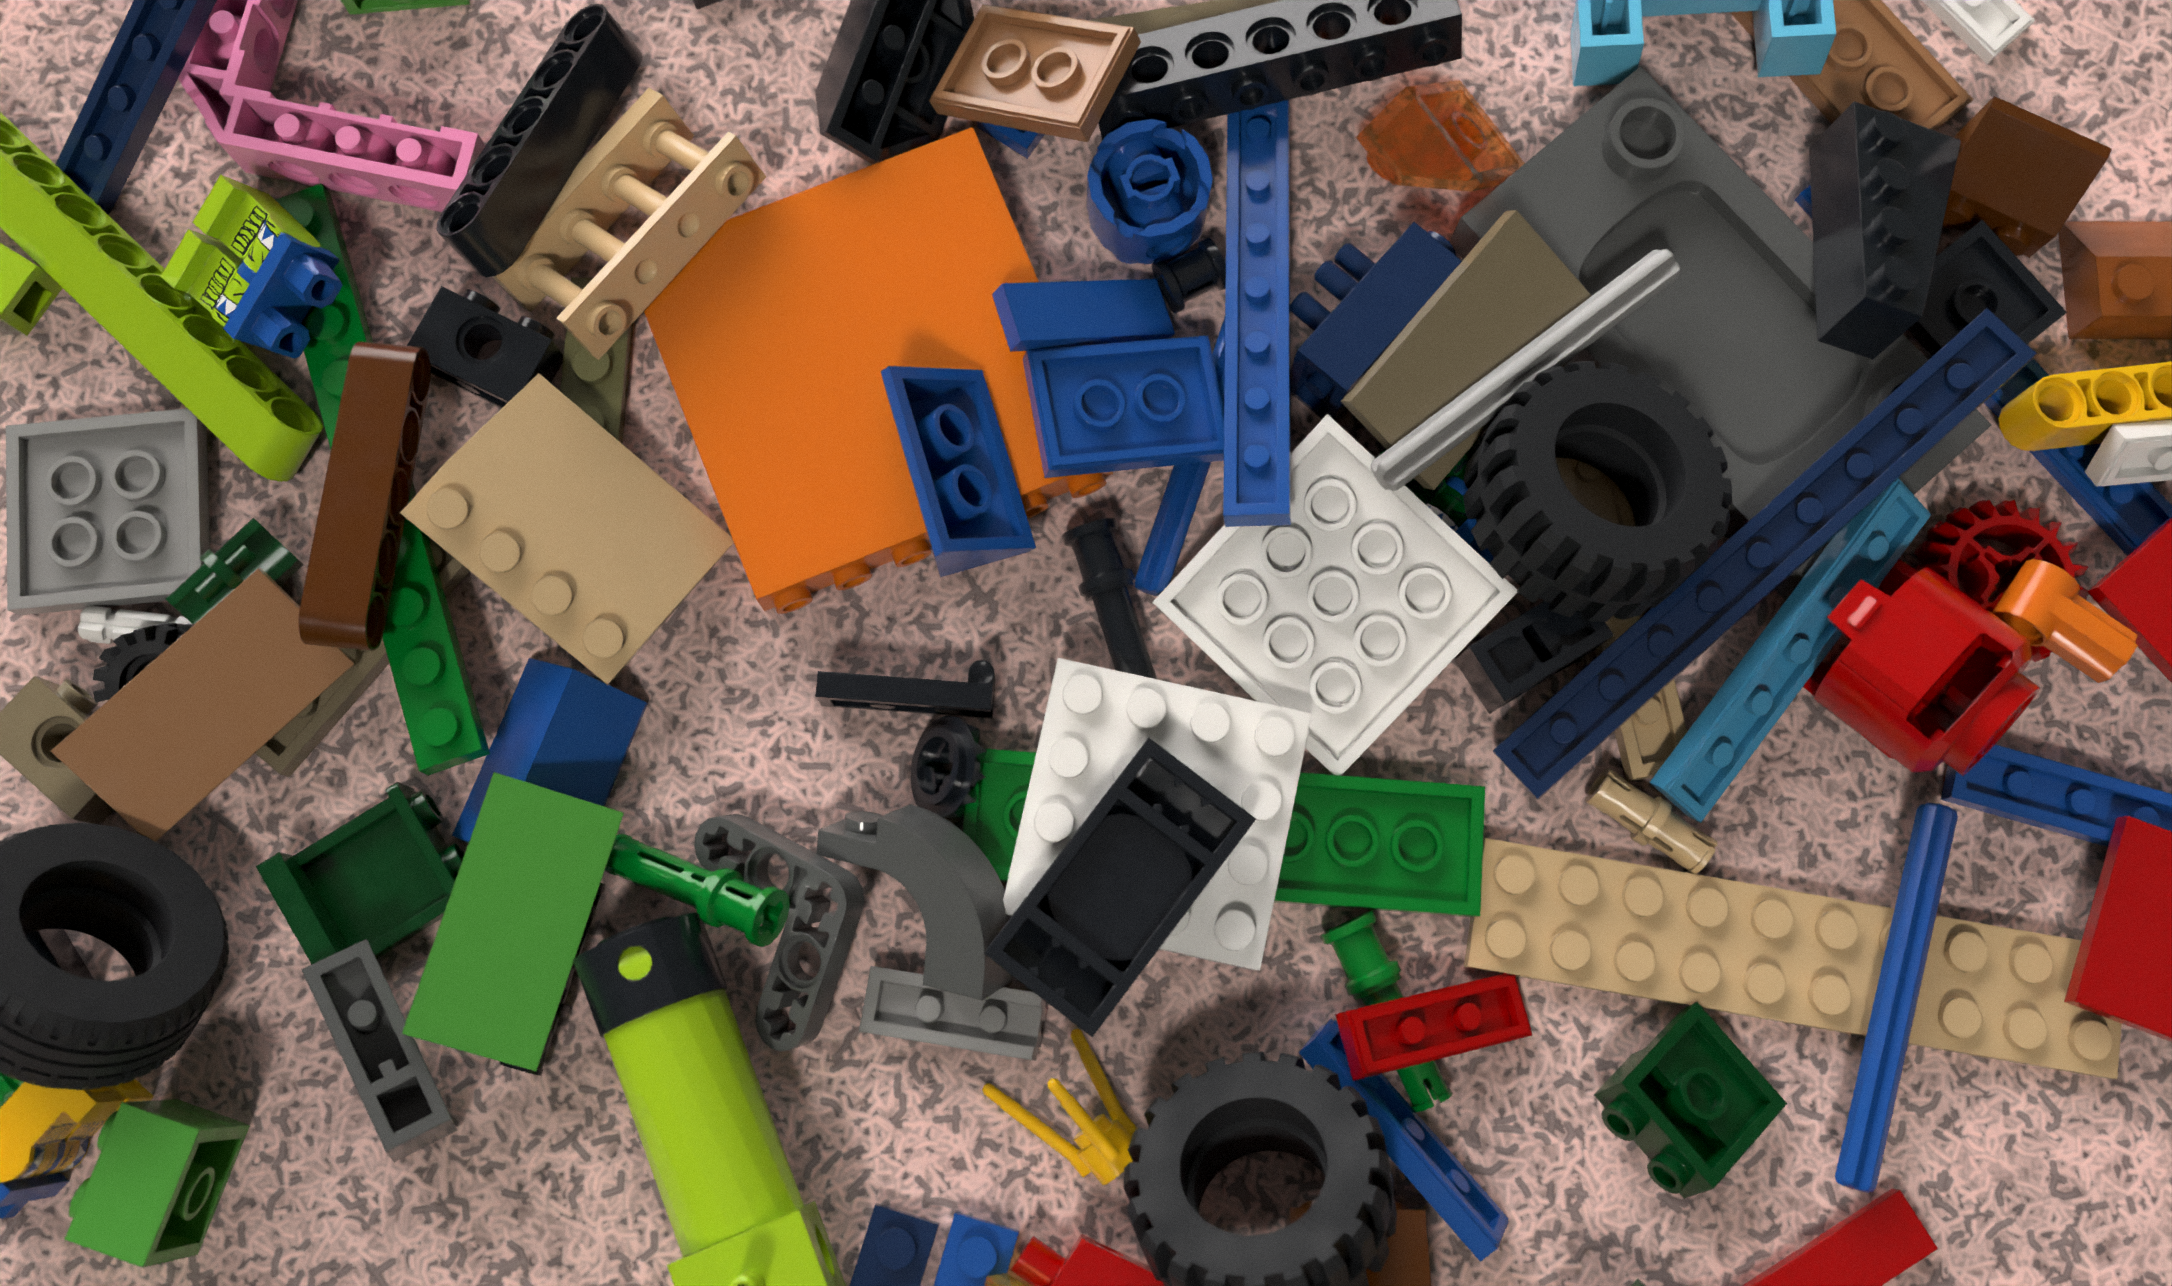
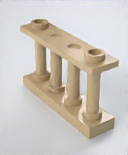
[492,88,766,360]

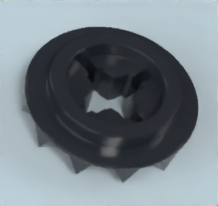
[911,716,987,818]

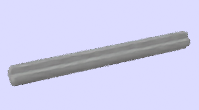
[1370,249,1681,491]

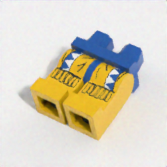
[0,1079,154,1219]

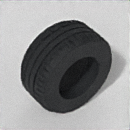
[0,823,229,1090]

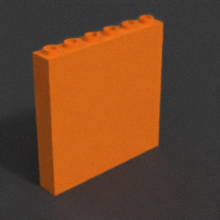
[644,127,1113,614]

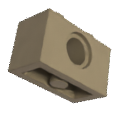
[0,676,114,825]

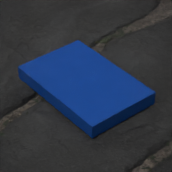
[1022,335,1224,478]

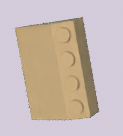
[400,373,734,685]

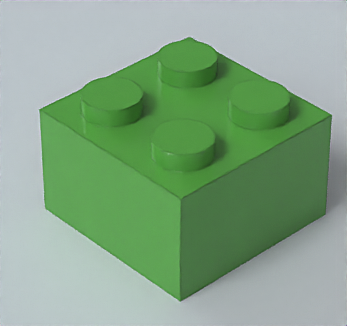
[64,1099,250,1268]

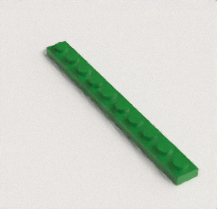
[275,183,490,776]

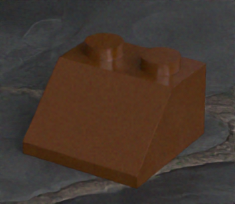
[1942,96,2112,258]

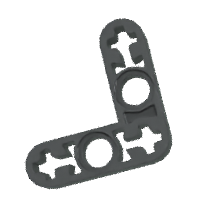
[694,814,864,1051]

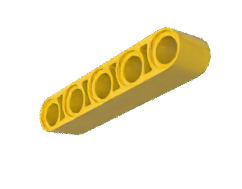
[1999,362,2172,451]

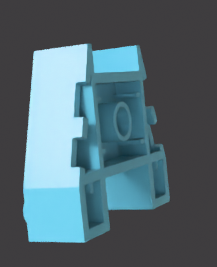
[1570,0,1836,86]

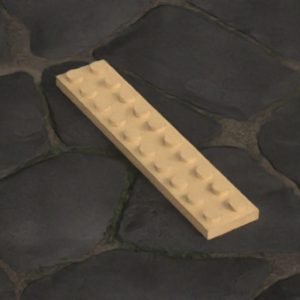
[1464,838,2122,1079]

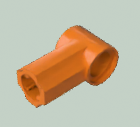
[1992,559,2138,683]

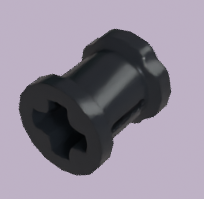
[1152,238,1226,314]

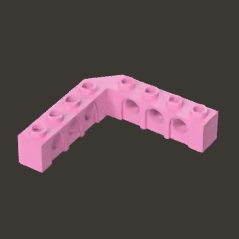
[178,0,486,212]

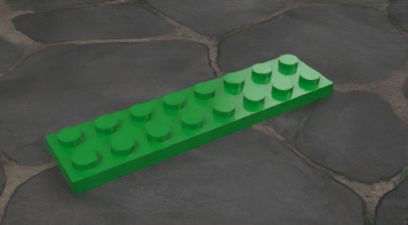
[963,749,1485,917]

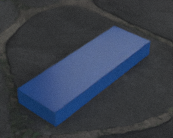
[992,279,1175,352]

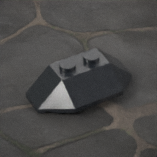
[815,0,974,164]

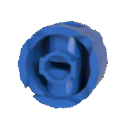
[1086,119,1213,265]

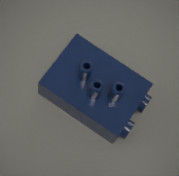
[1290,222,1462,421]

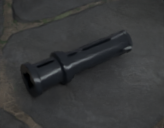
[1062,518,1157,679]

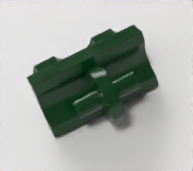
[166,518,304,625]

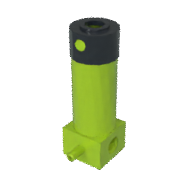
[573,913,846,1286]

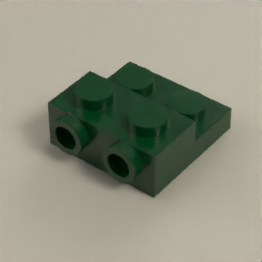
[1594,1001,1787,1199]

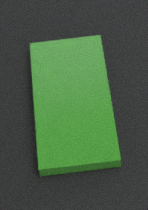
[402,772,624,1071]

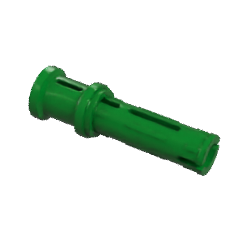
[605,833,790,947]
[1320,910,1453,1113]

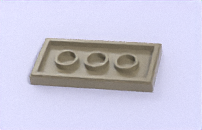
[1341,210,1592,490]

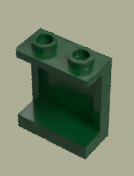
[256,782,465,965]

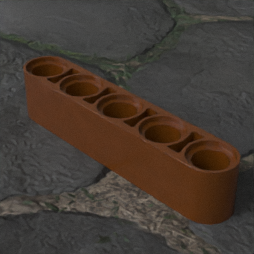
[298,341,431,651]

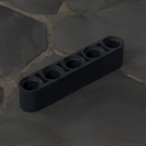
[436,4,642,278]

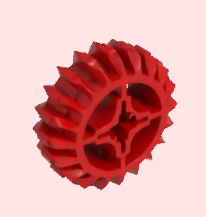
[1913,500,2089,662]

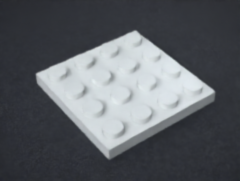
[1152,414,1517,775]
[1003,658,1312,971]

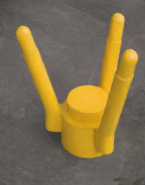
[982,1029,1138,1186]

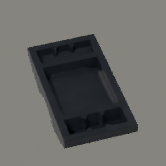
[984,738,1256,1037]

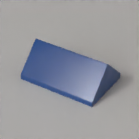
[881,366,1036,577]
[452,658,648,842]

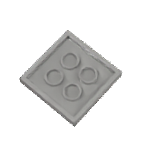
[6,408,210,615]

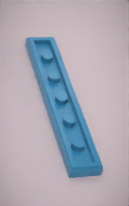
[1650,479,1931,823]

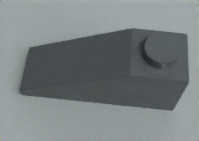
[301,939,458,1162]

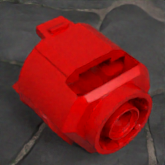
[1803,559,2040,776]

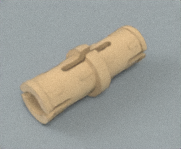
[1585,768,1718,874]

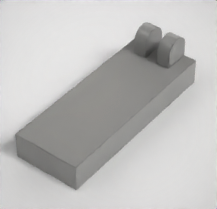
[859,966,1047,1061]

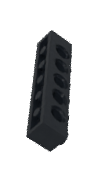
[1098,0,1462,140]

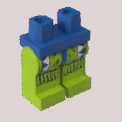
[160,174,343,359]

